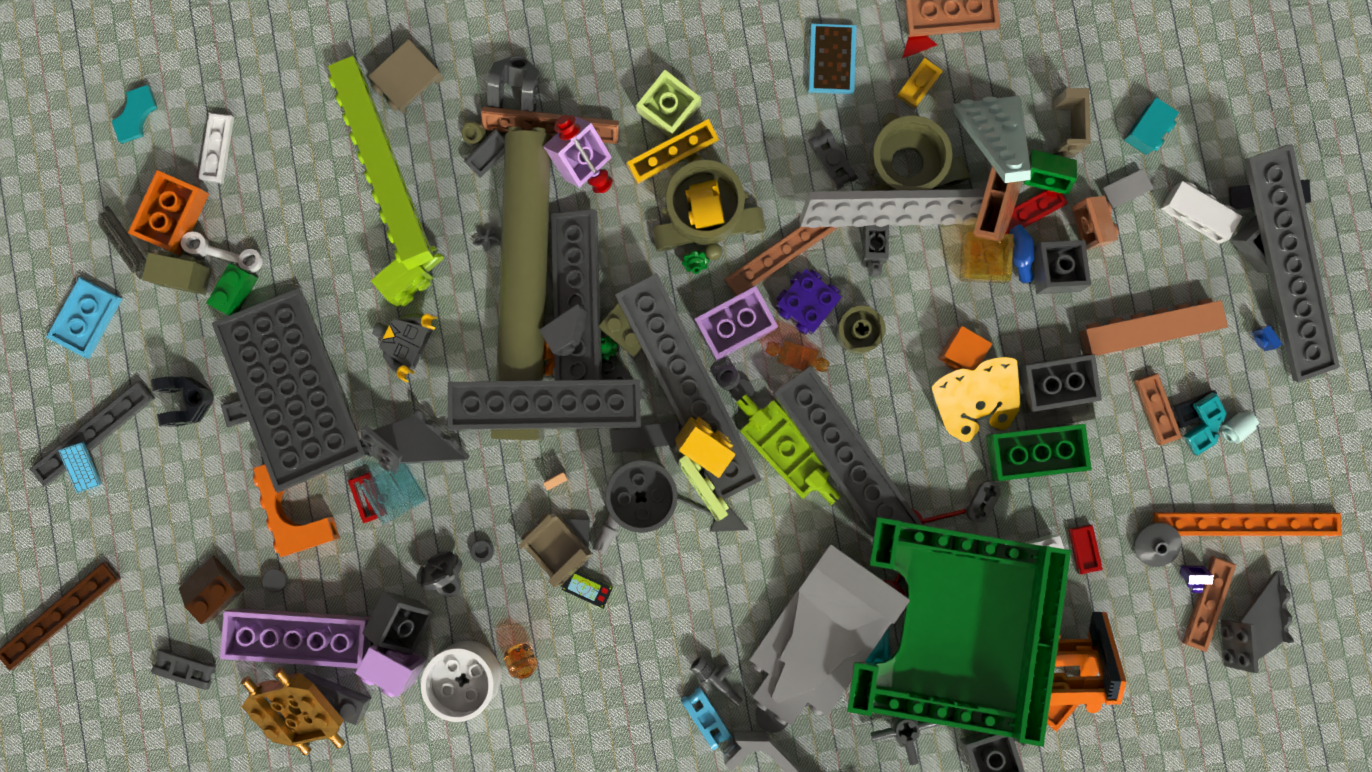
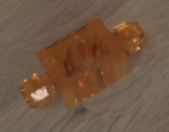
[765,340,830,372]

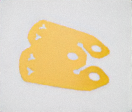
[932,357,1020,442]

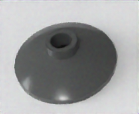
[1134,522,1181,567]

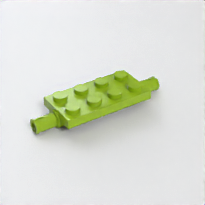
[735,394,841,506]

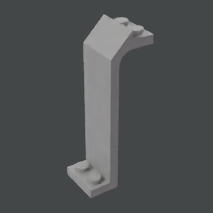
[723,731,805,772]

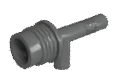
[690,655,743,706]

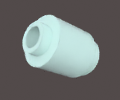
[1222,410,1259,444]

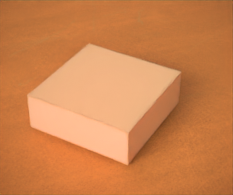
[543,472,569,491]

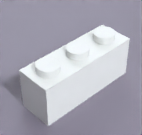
[1161,181,1243,244]

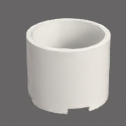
[421,640,502,722]

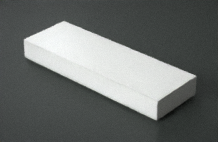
[198,112,234,184]

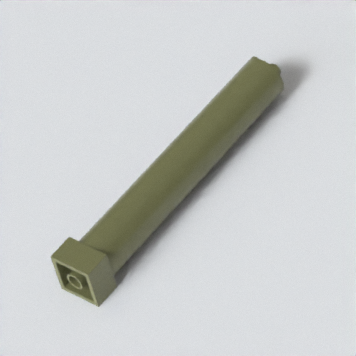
[491,127,551,441]

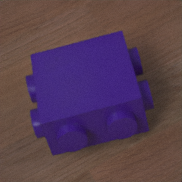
[776,269,842,335]

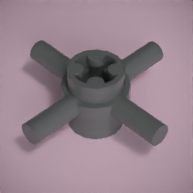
[870,717,941,765]

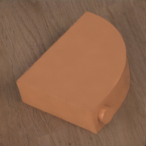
[974,166,1022,242]

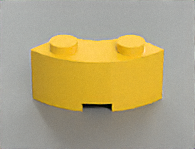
[685,179,725,229]

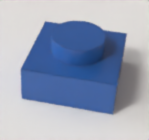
[1252,325,1282,351]

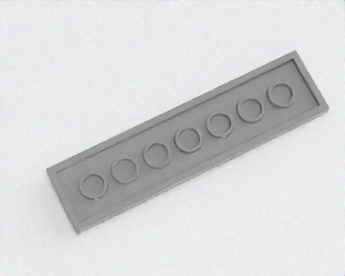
[799,189,986,228]

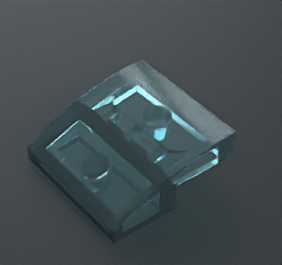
[360,464,427,525]

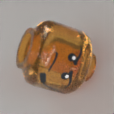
[504,643,537,679]

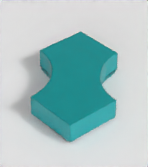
[112,85,158,144]

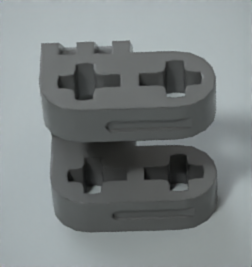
[487,56,539,112]

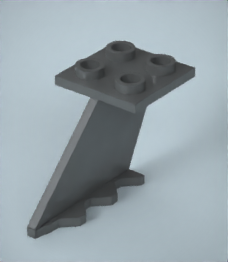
[360,409,470,474]
[1220,571,1294,673]

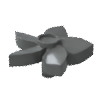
[473,227,501,253]

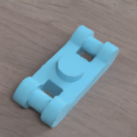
[681,686,733,750]

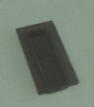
[98,206,146,279]
[1020,393,1096,430]

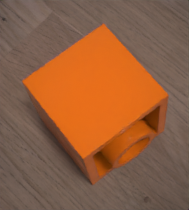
[938,326,992,371]

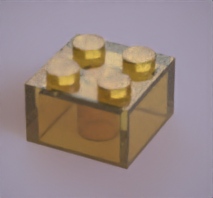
[959,232,1014,284]

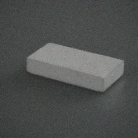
[1100,168,1154,209]

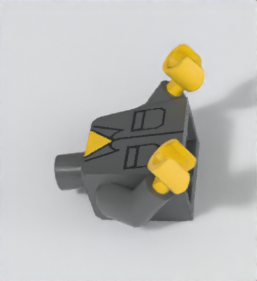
[372,313,438,383]

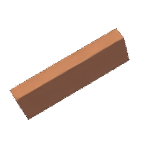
[1134,373,1182,445]

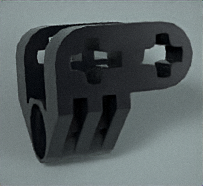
[151,376,214,427]

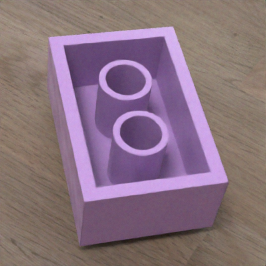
[694,286,778,362]
[355,644,427,697]

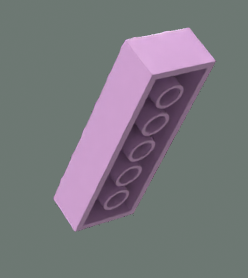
[220,608,370,668]

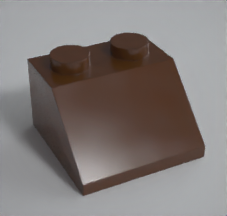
[179,555,245,624]

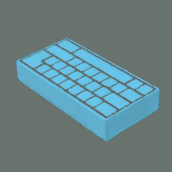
[58,441,102,493]

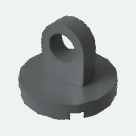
[417,551,462,597]

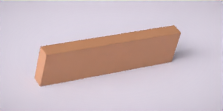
[1182,556,1237,652]

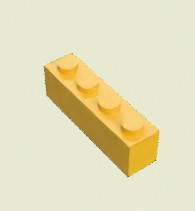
[626,119,719,185]

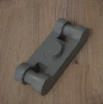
[808,129,858,191]
[151,649,216,689]

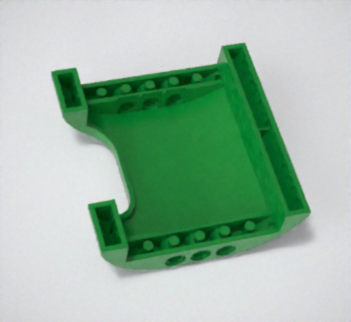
[847,517,1071,747]

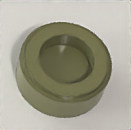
[462,121,485,145]

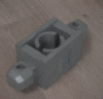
[862,225,889,276]

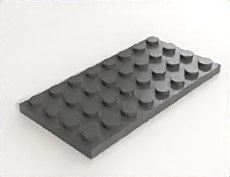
[212,288,367,493]

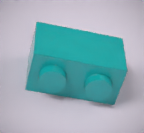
[1124,97,1179,155]

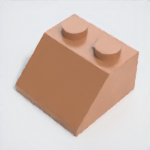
[1072,196,1119,250]

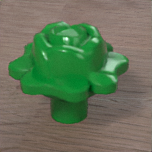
[682,250,710,274]
[601,337,617,361]

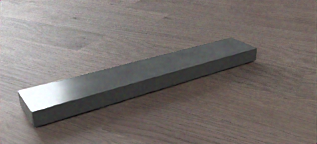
[30,381,155,487]

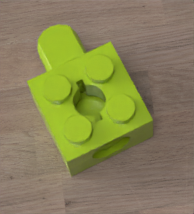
[370,246,444,307]

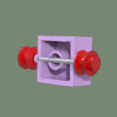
[543,115,613,193]

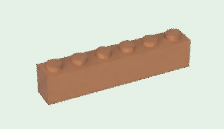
[1079,298,1228,356]

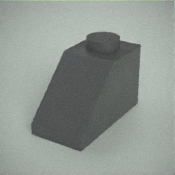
[540,304,587,356]

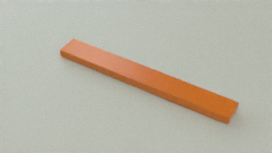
[1153,512,1342,536]

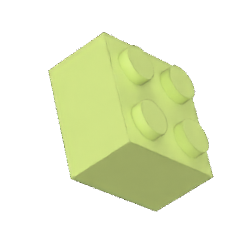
[636,70,701,139]

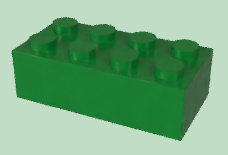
[986,424,1092,481]

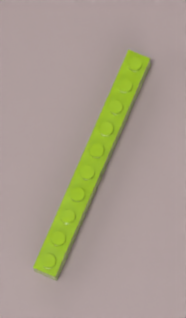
[328,55,435,270]

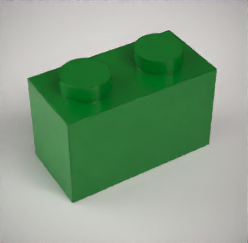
[1024,149,1077,195]
[206,263,258,316]

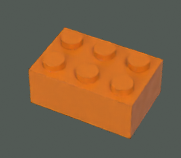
[128,170,209,256]

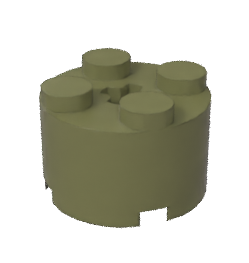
[836,305,886,354]

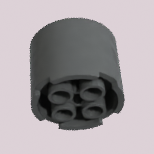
[605,460,678,533]

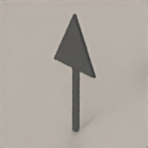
[677,497,748,532]

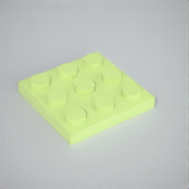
[678,456,729,522]

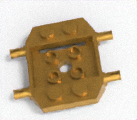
[240,667,345,756]

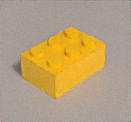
[675,417,736,478]

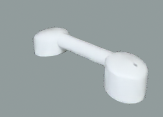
[181,232,263,273]

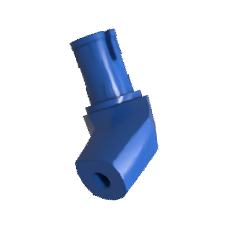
[1009,225,1035,283]

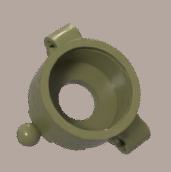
[861,113,971,191]
[652,154,766,260]

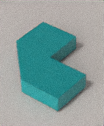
[1183,392,1226,456]

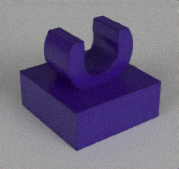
[1180,566,1213,593]

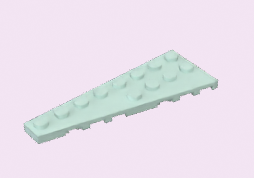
[953,96,1031,183]

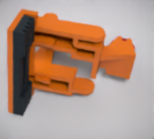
[1050,612,1127,713]

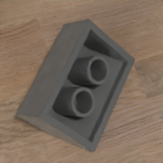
[1018,354,1102,412]

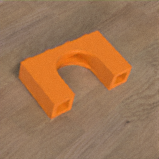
[253,465,340,557]

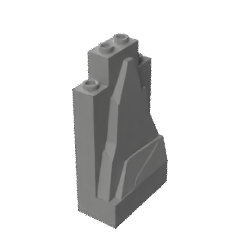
[749,544,910,726]

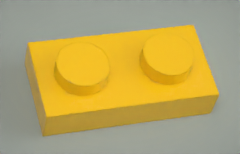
[897,58,943,109]

